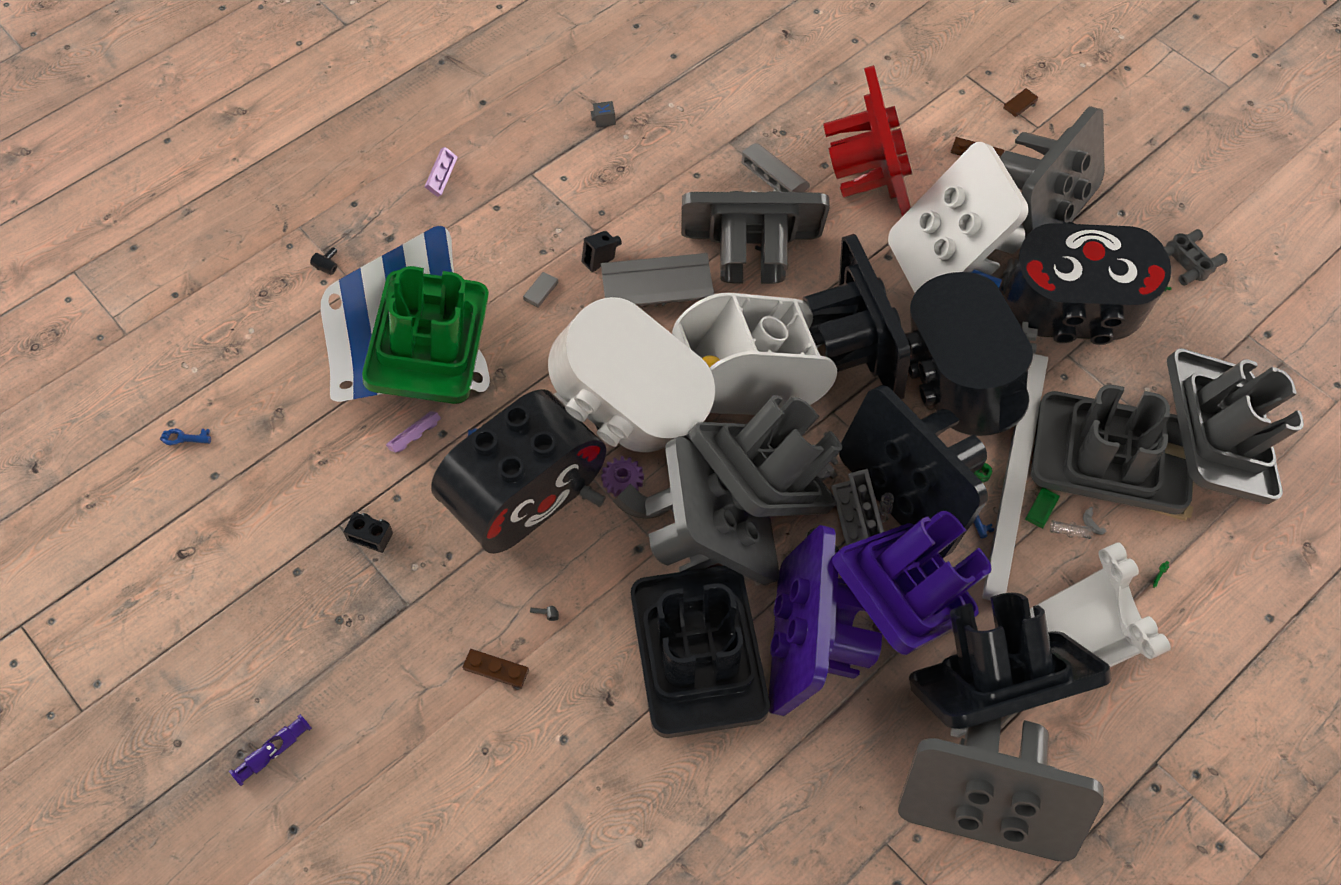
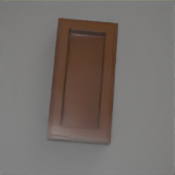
[1003,88,1038,117]

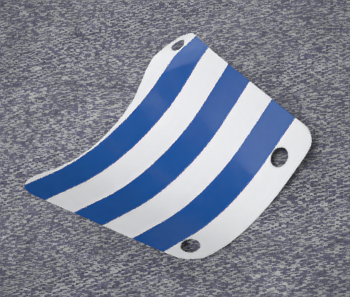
[321,226,490,402]

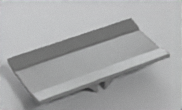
[601,253,714,306]

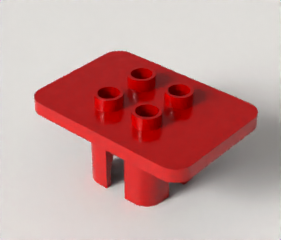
[823,65,912,217]

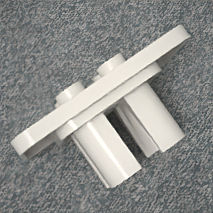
[888,142,1028,293]

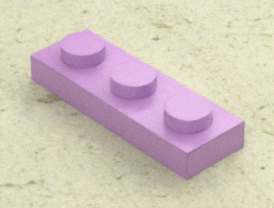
[425,147,458,197]
[386,411,441,453]

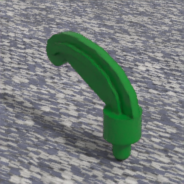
[1152,561,1169,588]

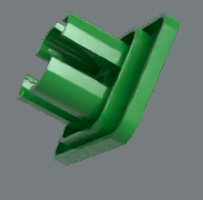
[362,266,489,404]

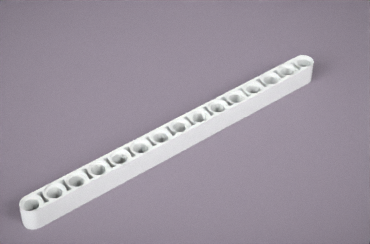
[982,353,1048,601]

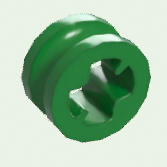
[974,463,993,482]

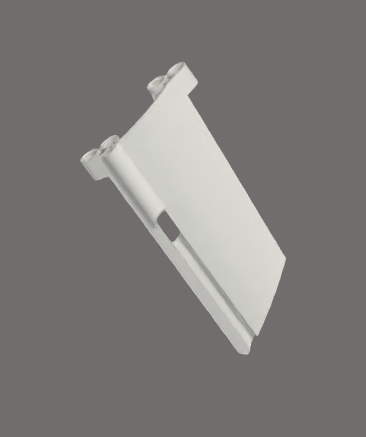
[950,542,1171,738]

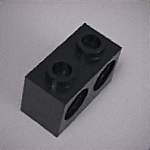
[343,512,393,553]

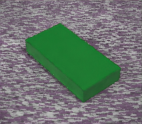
[1025,487,1060,529]

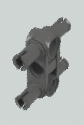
[1164,229,1228,286]

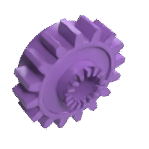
[601,456,644,497]

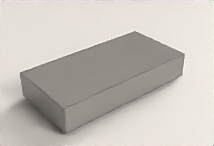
[523,272,558,308]

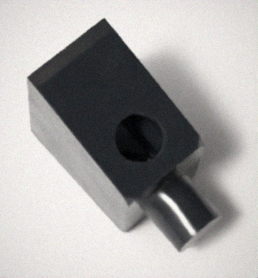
[581,231,622,272]

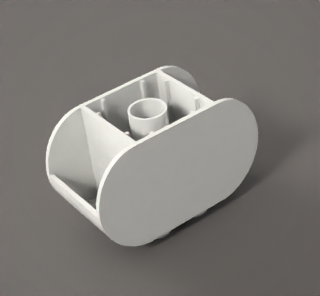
[672,293,837,415]
[548,297,715,452]

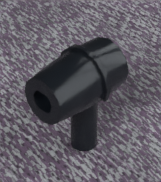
[310,247,338,275]

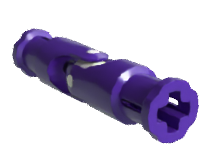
[229,714,312,786]

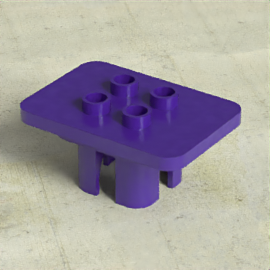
[832,511,992,655]
[769,525,882,716]

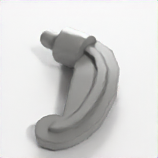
[1083,507,1106,535]

